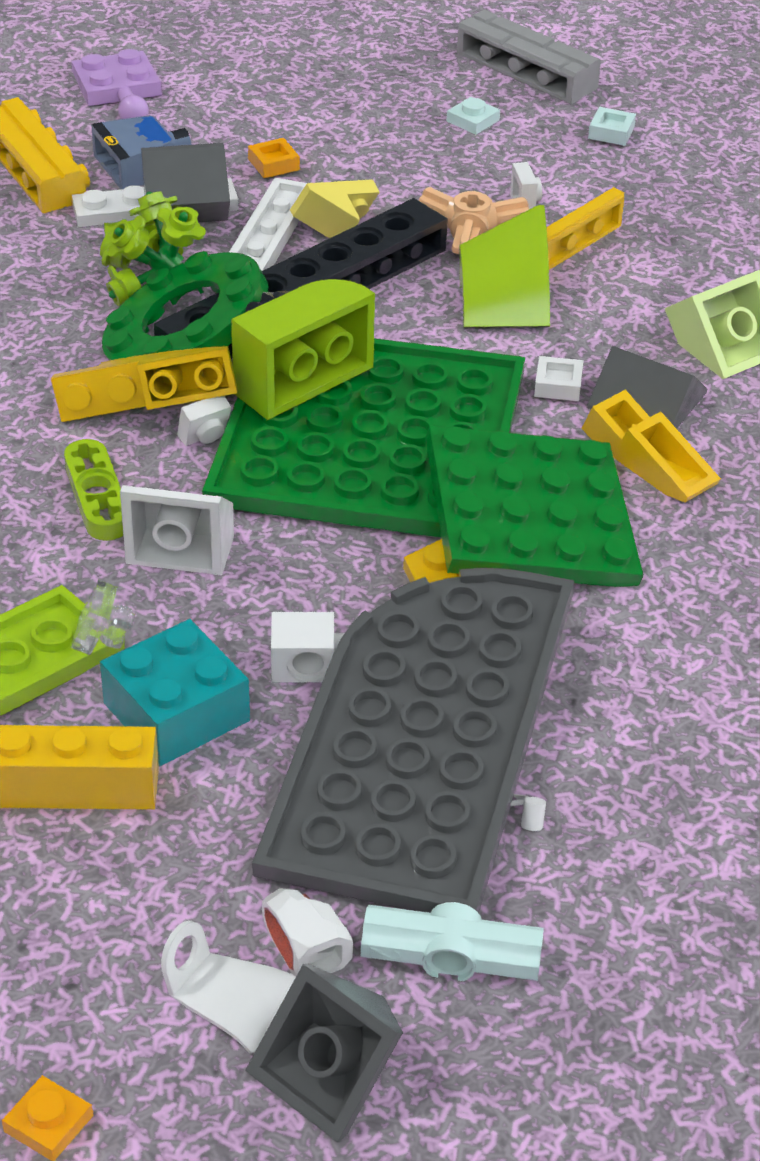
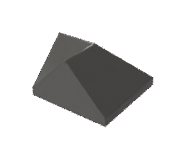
[245,964,403,1142]

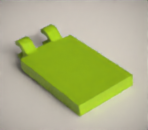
[0,585,125,716]

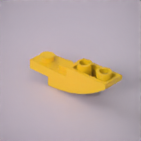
[51,346,238,422]

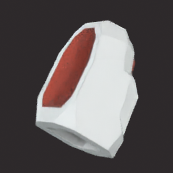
[262,888,353,976]

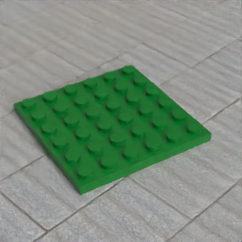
[202,338,525,538]

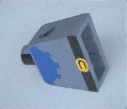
[91,115,191,189]

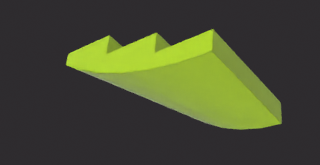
[459,205,550,328]

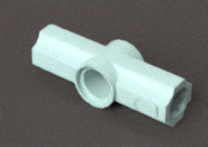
[361,902,544,981]

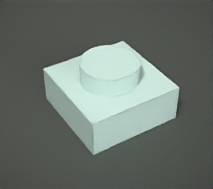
[446,97,500,135]
[588,107,636,146]

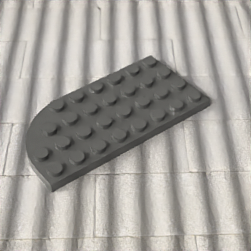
[252,568,574,913]

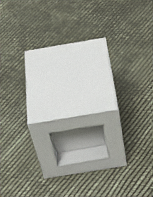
[271,612,344,682]

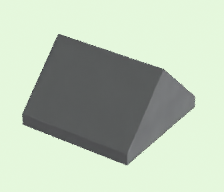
[141,143,230,223]
[587,346,708,429]

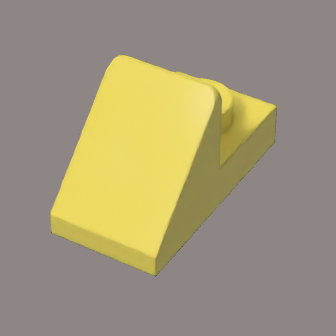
[290,179,380,238]

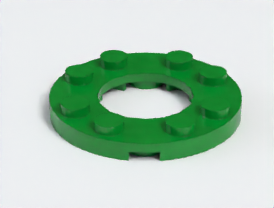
[102,251,268,361]

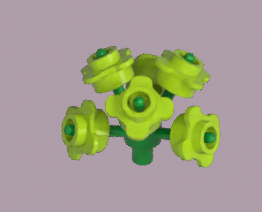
[100,191,206,306]

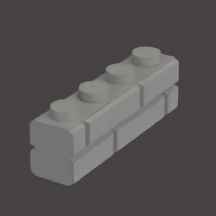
[457,9,601,104]

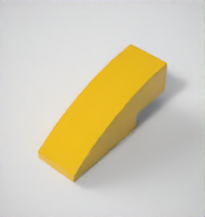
[581,389,721,503]

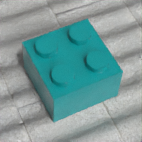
[100,618,250,766]

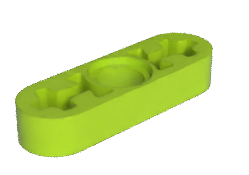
[64,439,123,541]

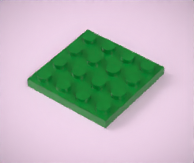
[425,425,644,587]

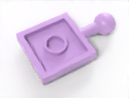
[71,49,162,119]

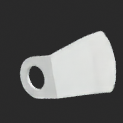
[161,921,296,1054]

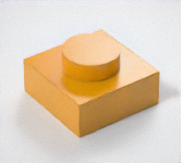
[248,138,300,178]
[2,1075,93,1161]

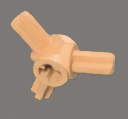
[419,187,529,254]

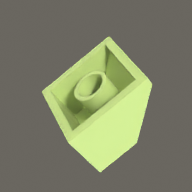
[664,270,760,379]

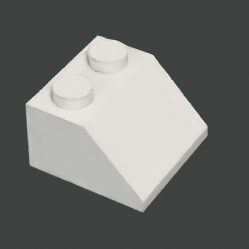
[120,485,234,575]

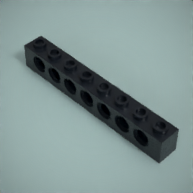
[154,198,448,359]

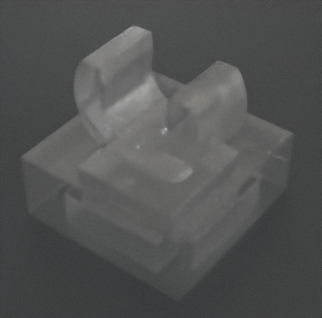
[71,579,136,655]

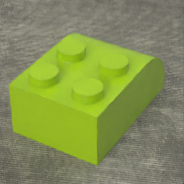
[231,279,375,420]

